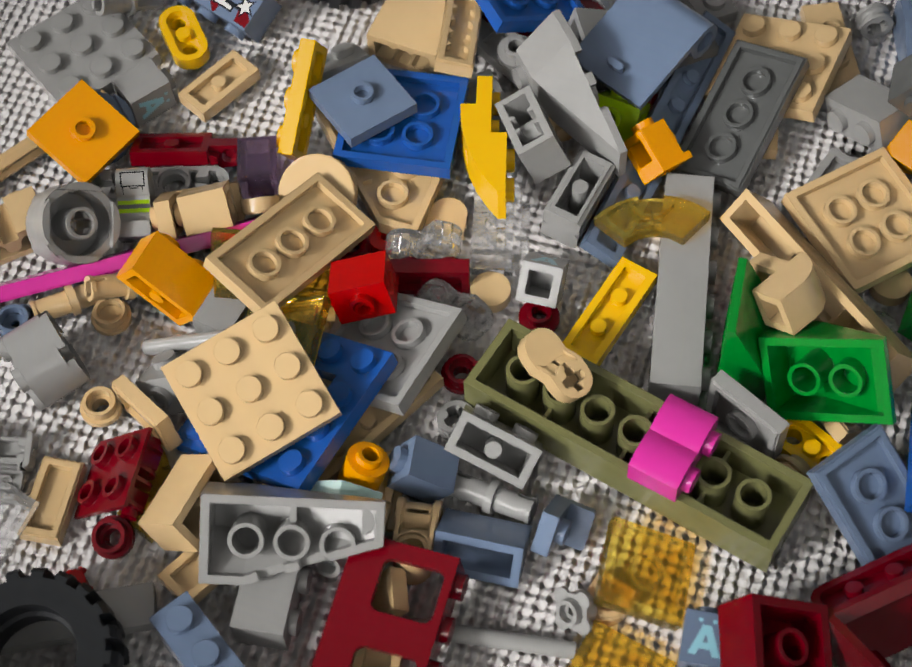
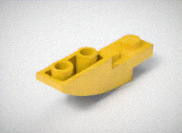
[460,76,515,219]

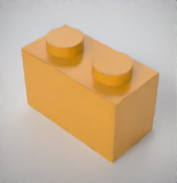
[116,231,218,326]

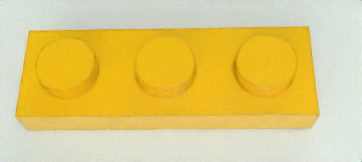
[276,38,328,160]
[563,257,658,366]

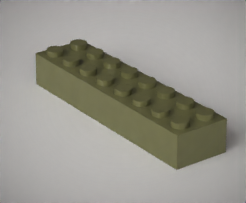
[463,318,814,573]

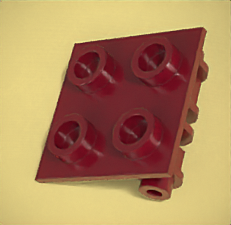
[74,427,164,522]

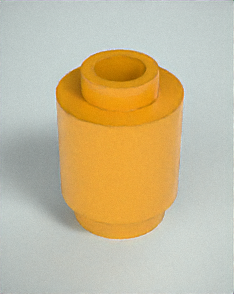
[337,441,390,491]

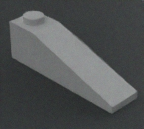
[512,9,628,177]
[198,482,386,585]

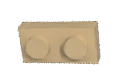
[178,49,261,123]

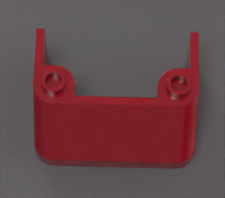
[810,543,912,667]

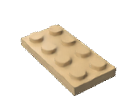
[203,172,376,313]

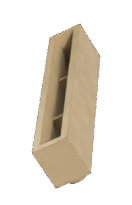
[719,188,912,392]

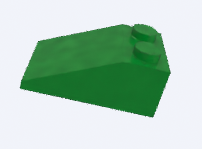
[716,257,770,403]
[758,321,897,425]

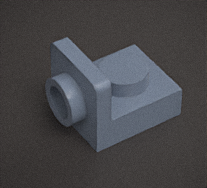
[530,494,597,557]

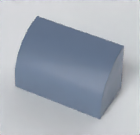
[433,508,532,588]

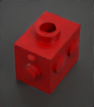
[327,250,399,324]

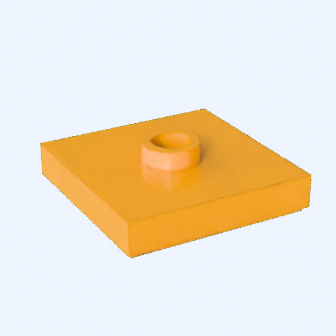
[27,79,140,183]

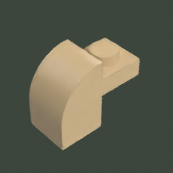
[749,252,826,335]

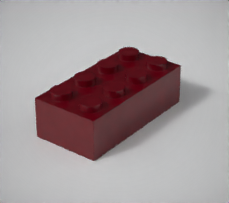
[718,593,833,667]

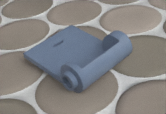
[577,0,718,111]

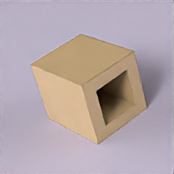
[173,180,239,237]

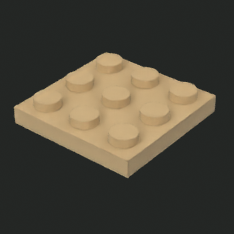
[703,13,853,123]
[781,147,912,294]
[161,300,342,483]

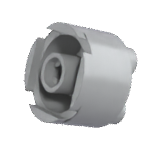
[26,182,121,265]
[0,310,91,411]

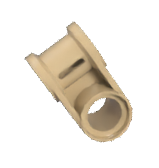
[392,496,443,585]

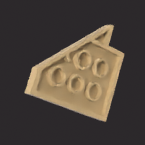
[316,107,461,242]

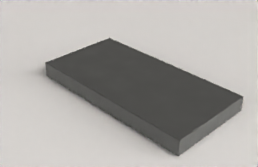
[671,39,810,197]

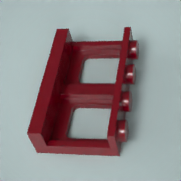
[311,538,469,667]

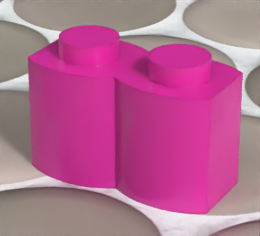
[627,393,722,502]

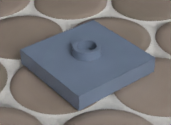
[309,55,418,148]

